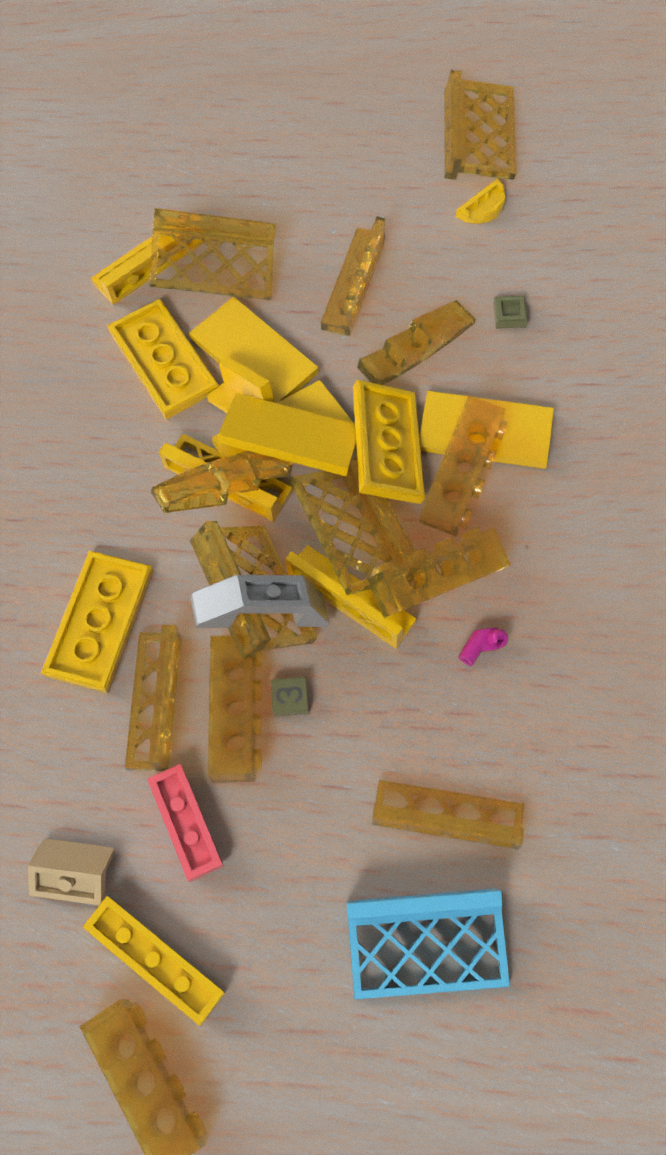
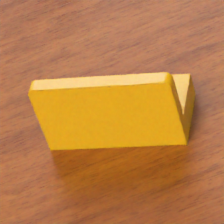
[207,357,275,413]

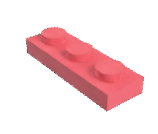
[147,764,224,882]

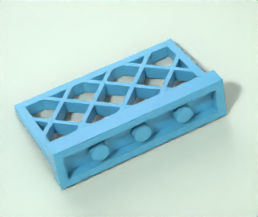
[346,888,510,1000]

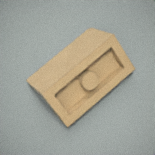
[27,839,114,905]

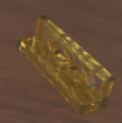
[320,216,385,337]
[125,625,181,771]
[372,780,524,849]

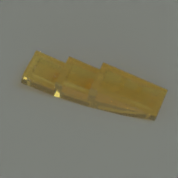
[357,300,476,385]
[151,451,293,513]

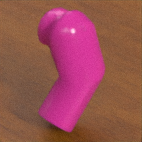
[458,627,508,666]

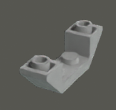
[190,575,329,628]

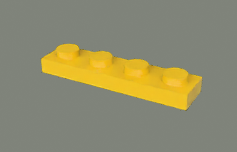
[82,896,226,1026]

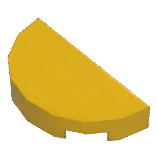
[455,178,506,224]

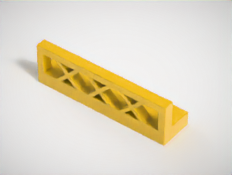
[91,214,207,305]
[158,434,293,522]
[285,545,417,649]

